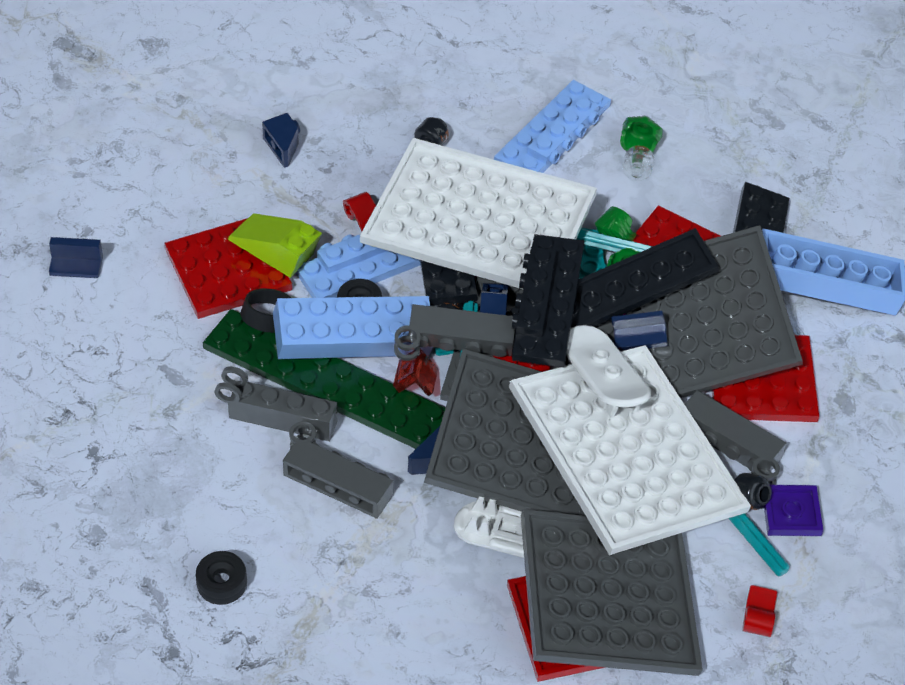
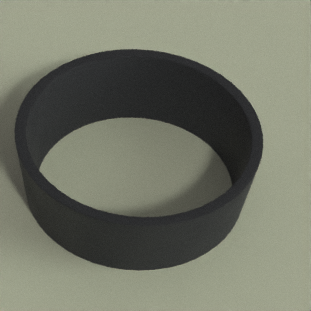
[240,288,292,333]

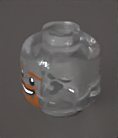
[623,146,654,181]

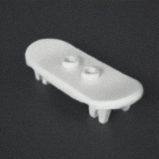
[566,325,651,417]
[454,496,524,558]

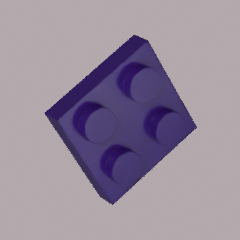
[764,485,823,536]

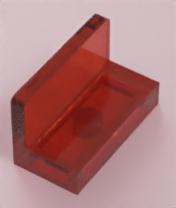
[393,348,438,396]

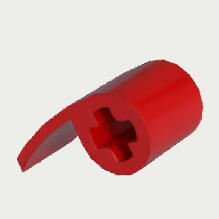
[343,192,376,232]
[742,585,777,637]

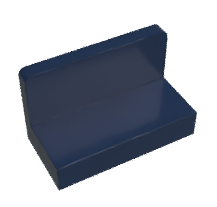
[49,237,103,278]
[611,311,668,352]

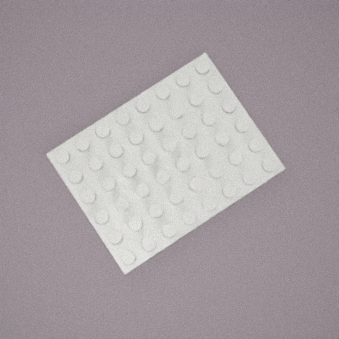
[360,138,597,289]
[509,345,751,555]

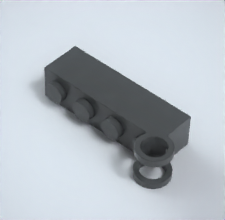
[394,304,515,361]
[214,366,337,442]
[684,390,786,485]
[283,421,393,519]

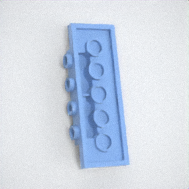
[494,80,611,173]
[296,234,420,298]

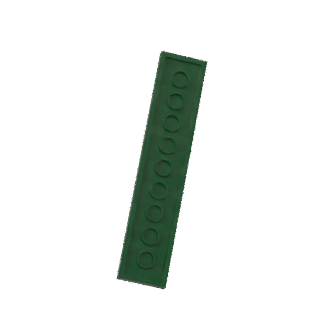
[203,309,445,449]

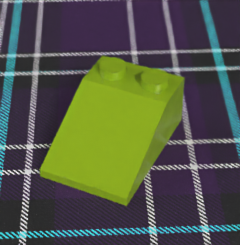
[228,213,322,278]

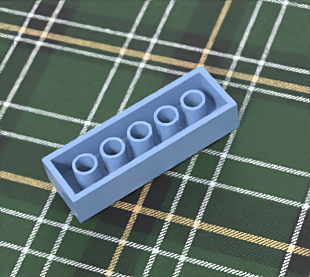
[762,229,905,316]
[273,296,433,359]

